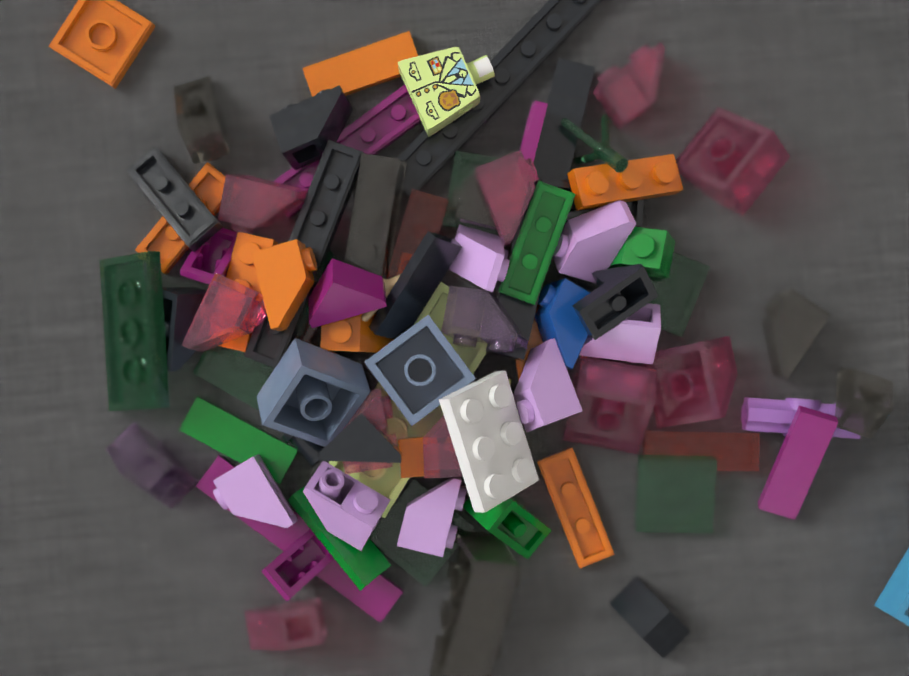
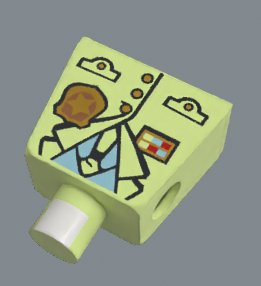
[397,47,495,137]

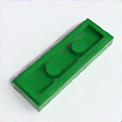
[498,180,576,305]
[179,396,299,484]
[288,485,391,591]

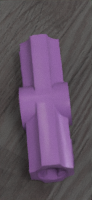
[741,397,864,439]

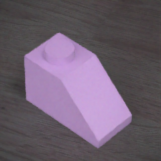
[553,200,636,283]
[513,338,583,433]
[213,454,298,528]

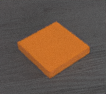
[48,0,156,89]

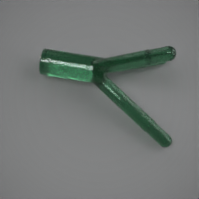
[561,114,628,173]

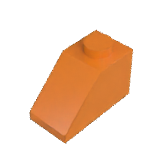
[251,239,317,331]
[320,313,394,353]

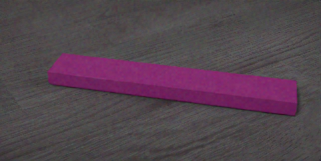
[265,85,421,219]
[196,455,404,623]

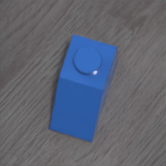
[535,278,590,370]

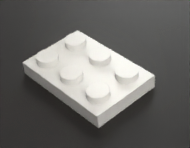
[439,371,539,513]

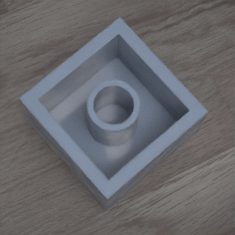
[364,315,476,426]
[257,338,370,447]

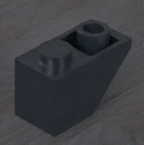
[269,85,353,170]

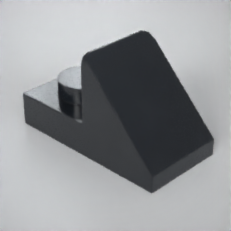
[572,264,658,340]

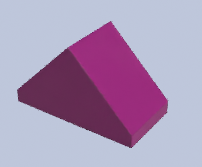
[180,228,237,290]
[309,258,387,328]
[261,529,334,601]

